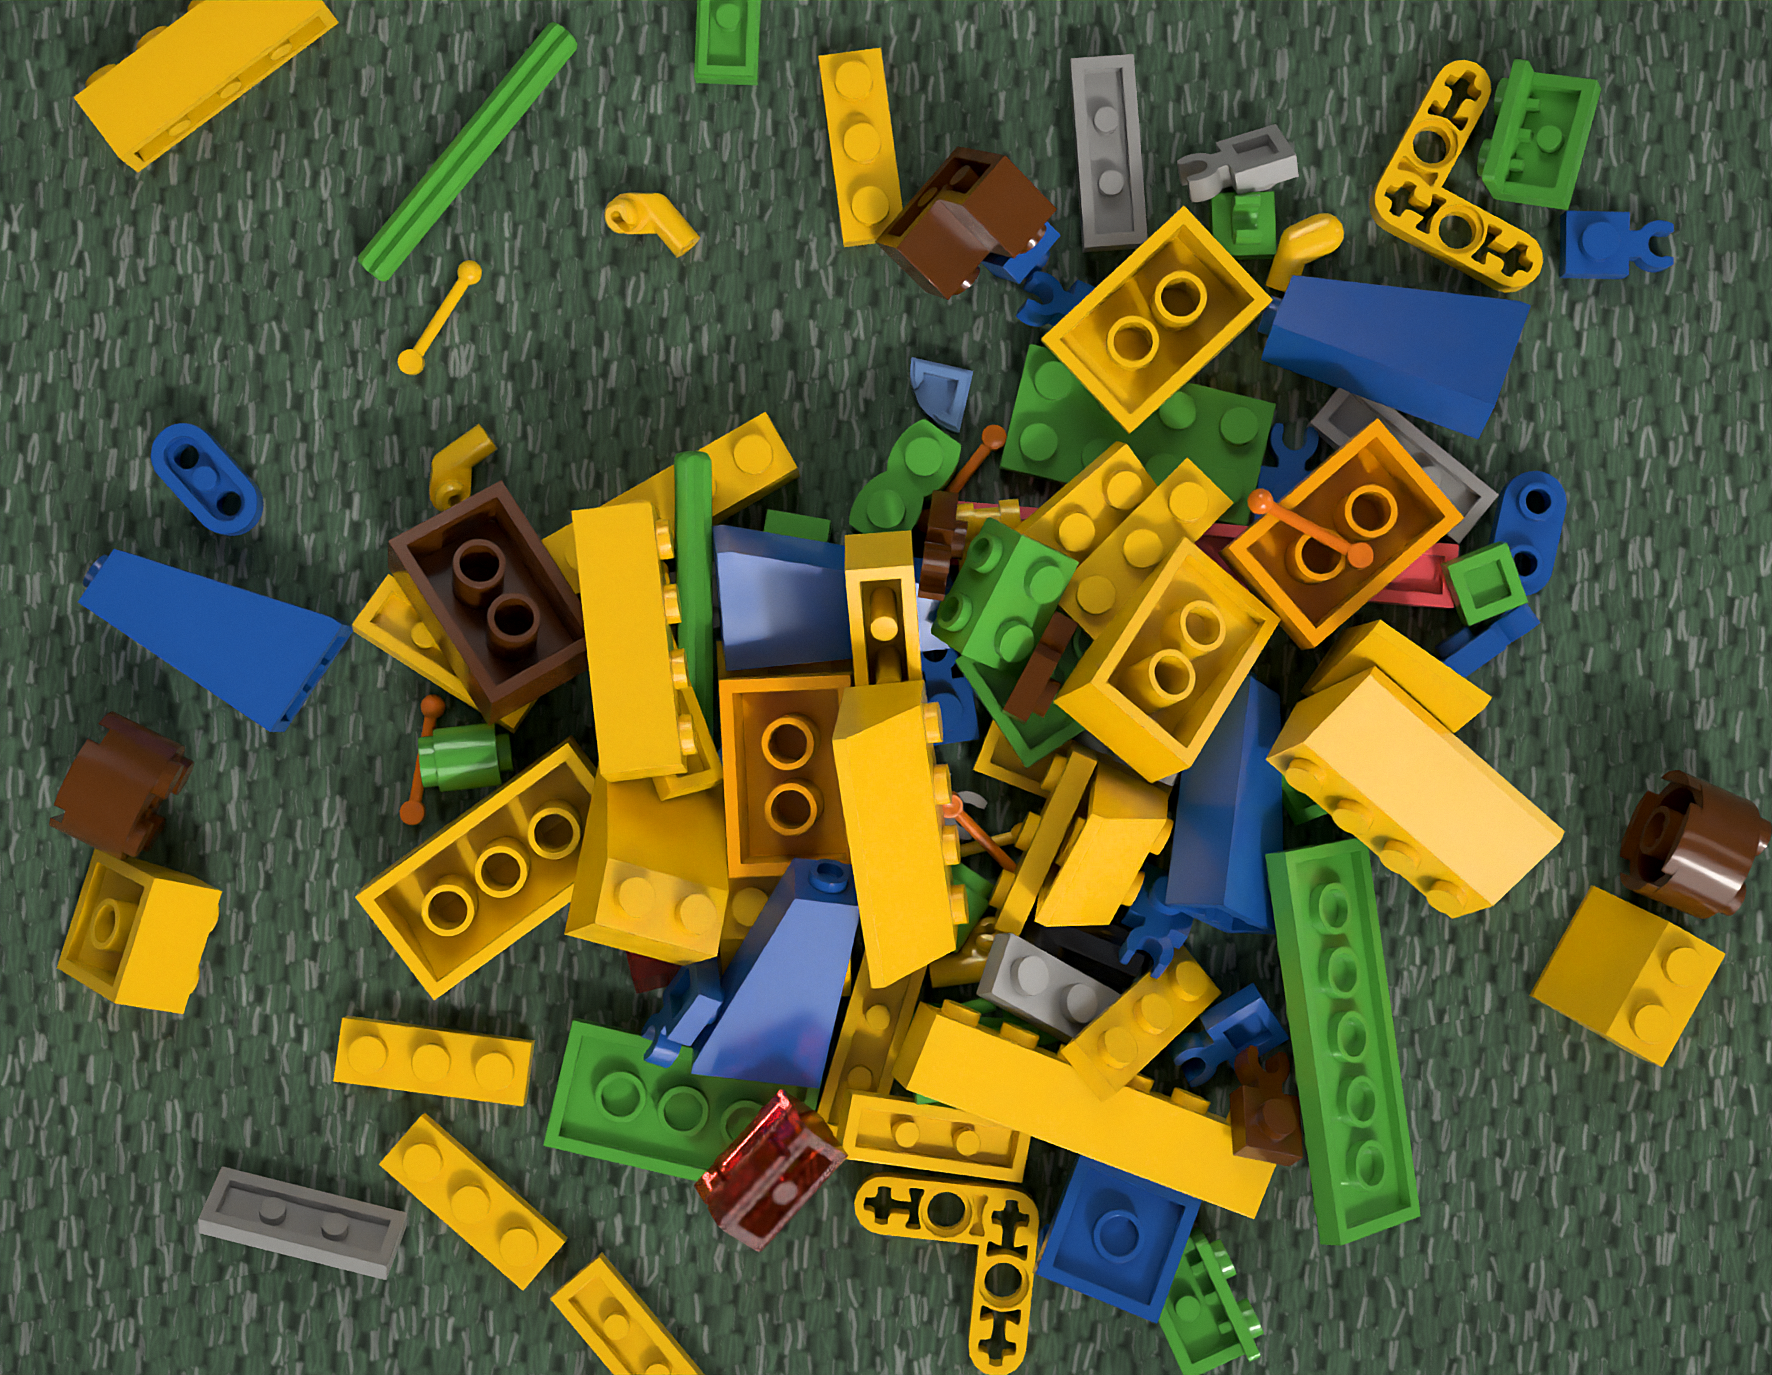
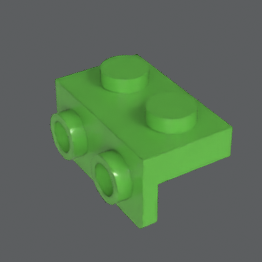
[1477,58,1601,210]
[931,517,1079,679]
[1158,1227,1264,1375]

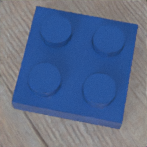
[1032,1153,1202,1323]

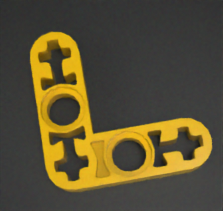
[1369,60,1543,293]
[854,1172,1039,1375]

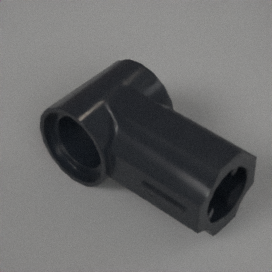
[1019,893,1146,989]

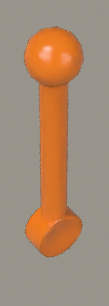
[917,425,1007,533]
[1247,488,1374,570]
[399,694,445,825]
[943,791,1017,873]

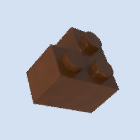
[875,146,1057,300]

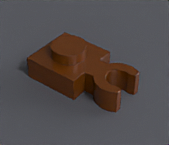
[917,490,968,601]
[1001,611,1079,725]
[1229,1045,1303,1167]

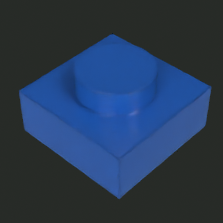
[981,222,1061,284]

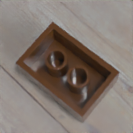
[388,480,589,725]

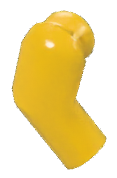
[604,192,700,258]
[1265,213,1344,292]
[429,423,498,512]
[928,916,1004,989]

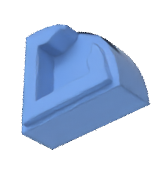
[910,357,973,435]

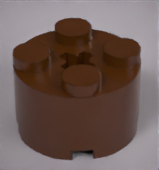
[49,711,195,861]
[1620,770,1772,919]

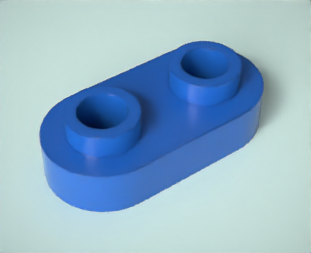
[151,423,264,536]
[1488,471,1567,596]

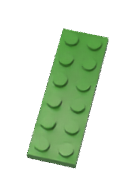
[1265,837,1421,1246]

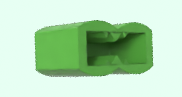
[849,419,961,534]

